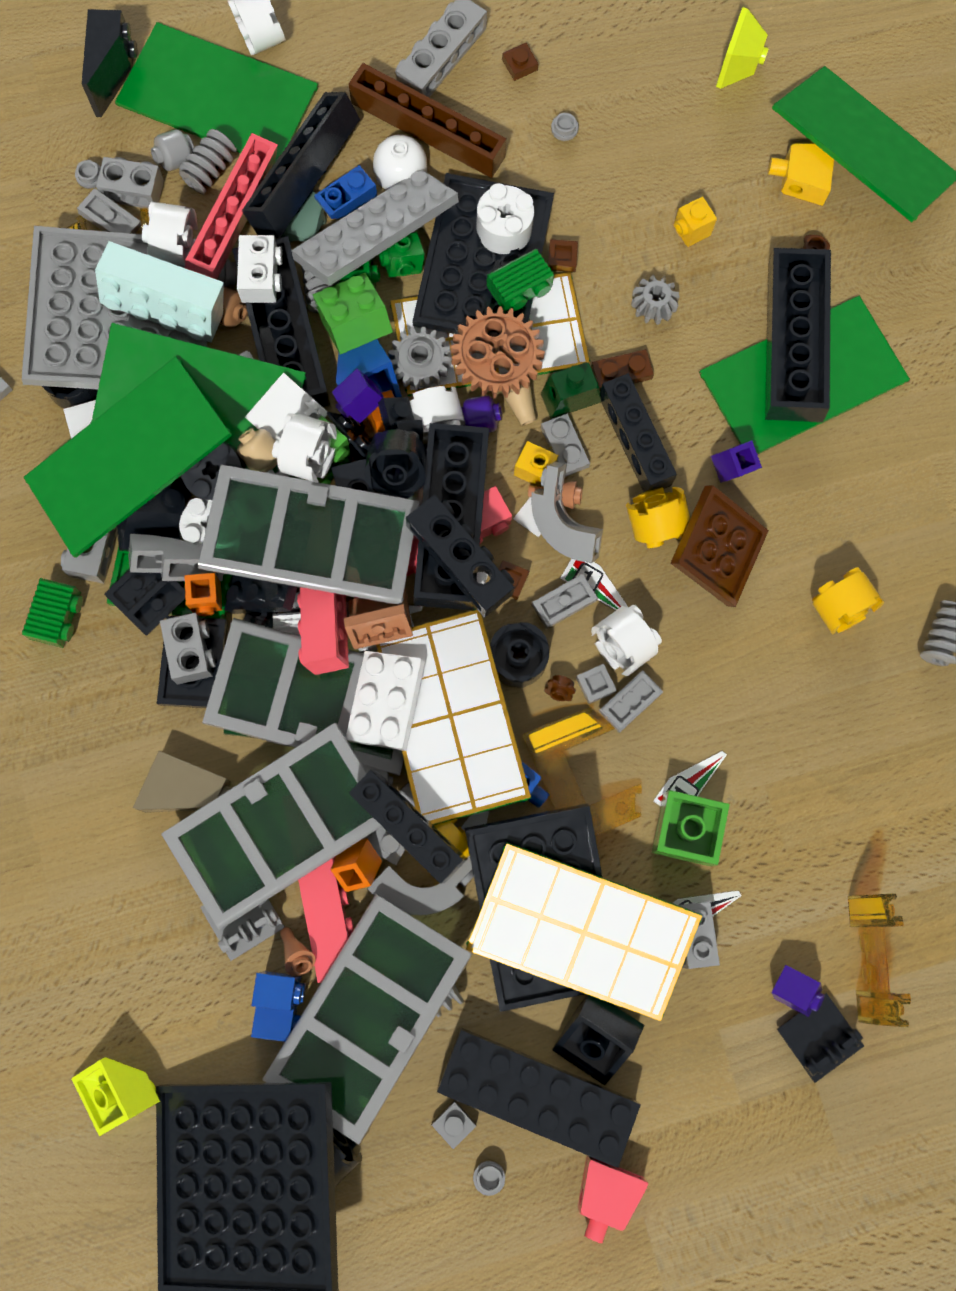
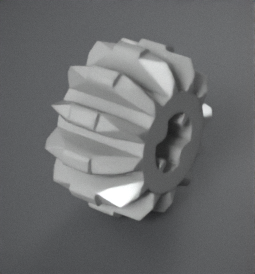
[631,274,680,325]

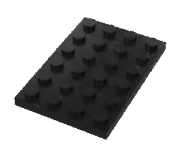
[412,173,554,347]
[464,803,603,1012]

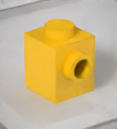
[674,196,717,247]
[514,441,559,486]

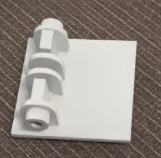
[245,373,327,441]

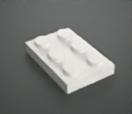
[346,651,425,751]

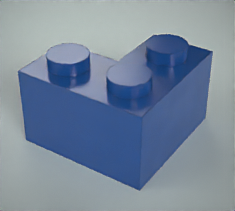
[251,971,306,1042]

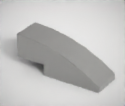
[128,534,226,581]

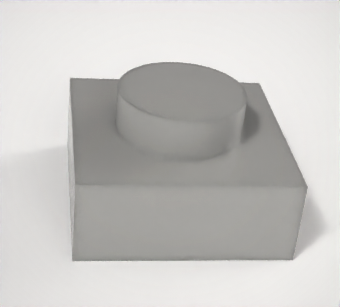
[576,663,616,704]
[431,1101,476,1149]

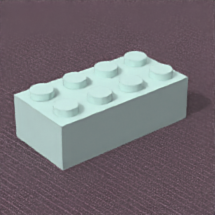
[95,241,224,342]

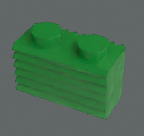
[487,249,554,313]
[22,578,83,648]

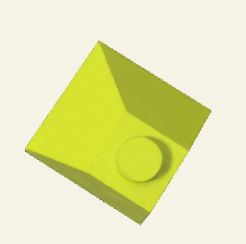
[716,7,769,89]
[71,1057,160,1136]

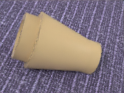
[504,384,537,426]

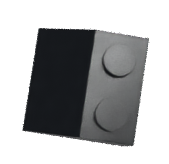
[117,485,186,551]
[552,994,644,1086]

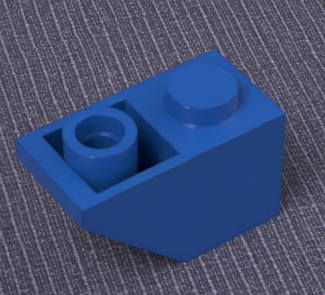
[314,165,377,219]

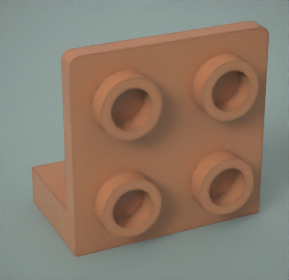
[344,588,413,650]

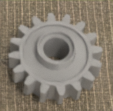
[389,327,451,391]

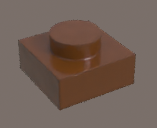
[502,43,538,81]
[548,239,578,272]
[499,560,530,600]

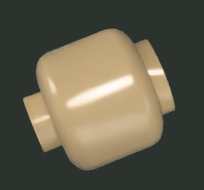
[237,428,278,472]

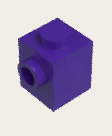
[332,368,384,423]
[711,440,762,483]
[771,965,825,1017]

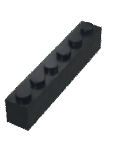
[242,92,360,238]

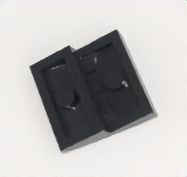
[104,570,185,636]

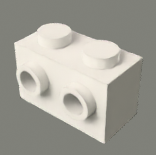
[237,235,282,303]

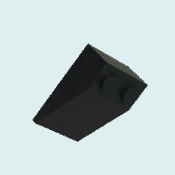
[82,9,138,117]

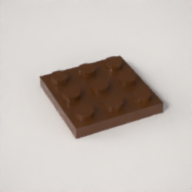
[670,485,769,607]

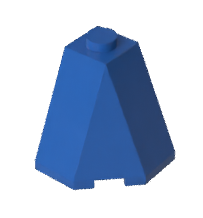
[336,339,402,397]

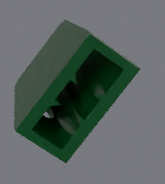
[541,362,601,420]

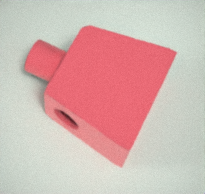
[578,1155,648,1243]

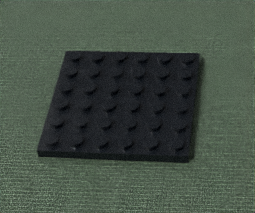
[156,1082,339,1291]

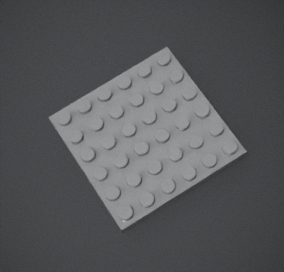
[22,226,207,389]

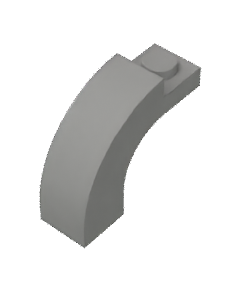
[531,462,603,563]
[367,857,474,916]

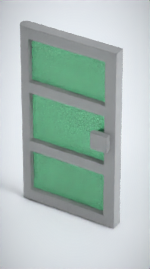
[198,464,419,605]
[202,618,404,776]
[161,723,382,930]
[263,894,473,1145]

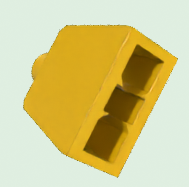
[768,144,834,206]

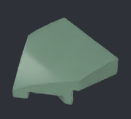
[280,191,326,242]

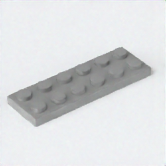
[291,170,459,286]

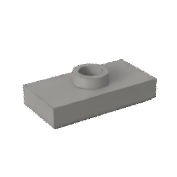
[599,670,663,733]

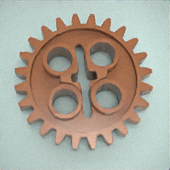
[451,306,545,399]

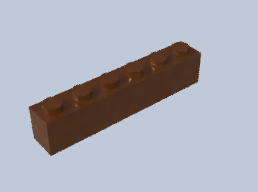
[349,63,507,178]

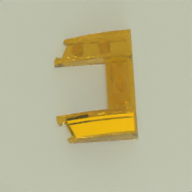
[523,707,642,837]
[848,894,911,1027]

